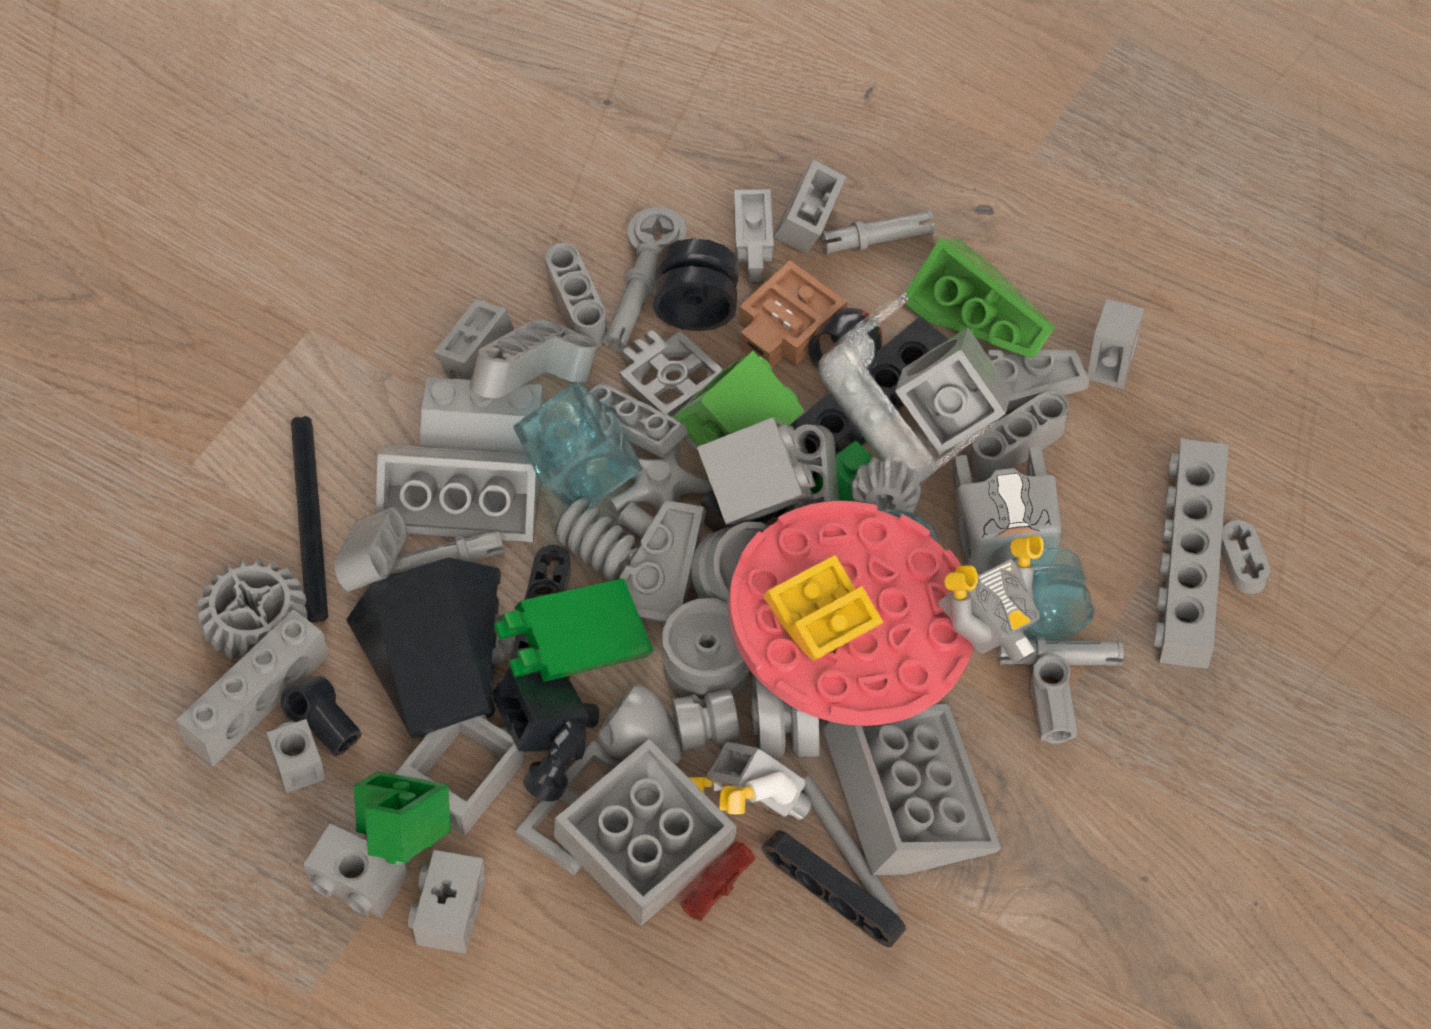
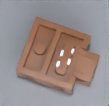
[739,260,847,368]

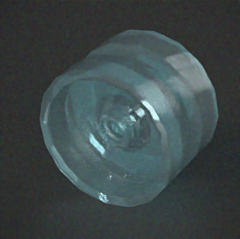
[1012,548,1095,640]

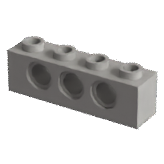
[176,610,329,767]

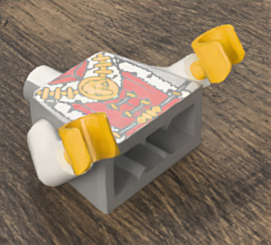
[688,741,812,820]

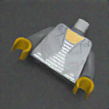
[938,535,1044,665]

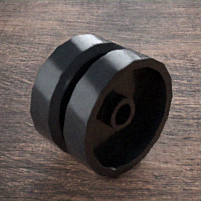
[653,238,739,331]

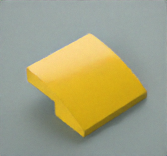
[763,555,883,661]

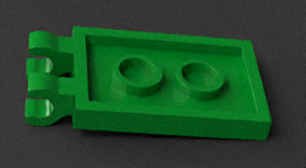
[494,578,653,682]

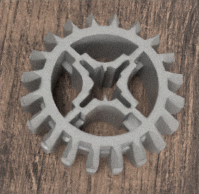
[197,558,307,661]

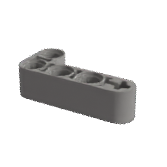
[470,319,598,398]

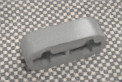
[1221,520,1270,594]

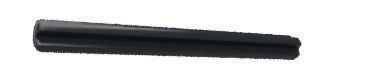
[291,416,328,623]

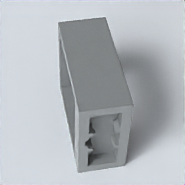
[395,715,525,836]

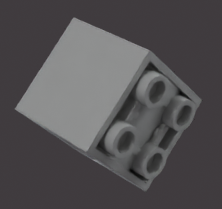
[895,327,1012,455]
[697,417,815,525]

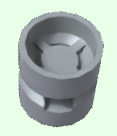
[672,688,740,751]

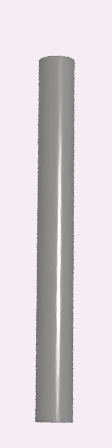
[802,775,899,914]

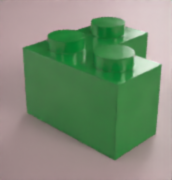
[353,771,451,864]

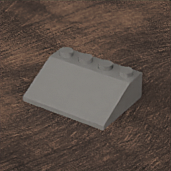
[823,704,1001,875]

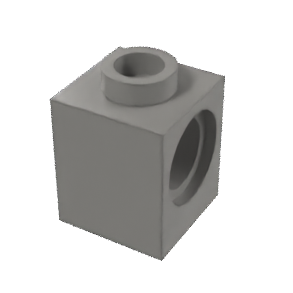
[266,719,326,793]

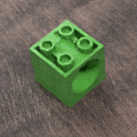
[672,351,805,447]

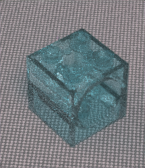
[513,381,643,509]

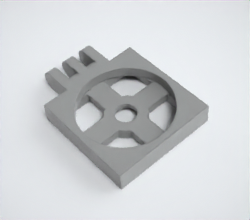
[620,330,723,417]

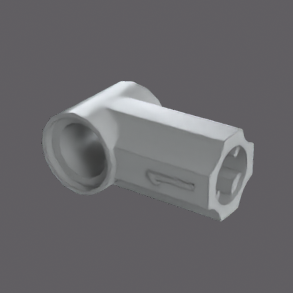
[1029,654,1077,744]

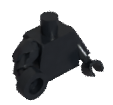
[484,668,599,802]

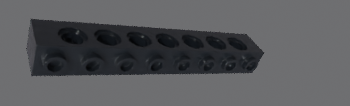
[701,316,948,532]

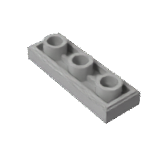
[575,381,688,458]

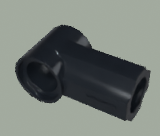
[281,676,362,757]

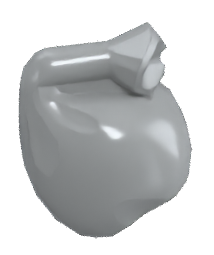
[597,685,682,765]

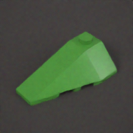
[900,238,1055,358]

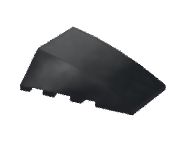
[346,557,501,739]

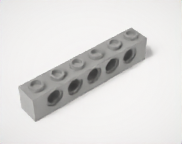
[1153,439,1229,669]

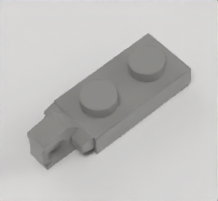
[734,189,774,282]

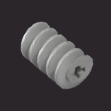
[554,498,639,581]

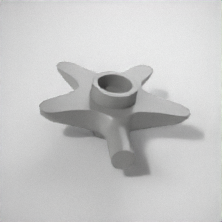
[609,443,713,514]

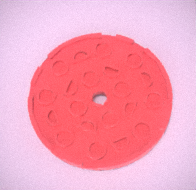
[728,501,973,726]

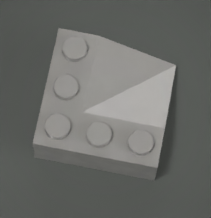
[554,739,737,926]

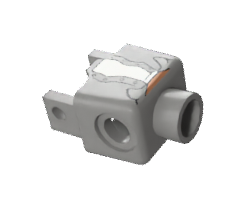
[952,447,1062,585]

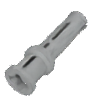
[602,242,663,351]

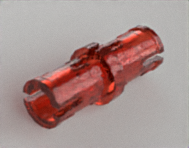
[680,841,755,921]

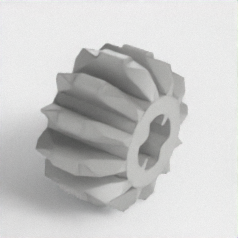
[852,455,921,518]

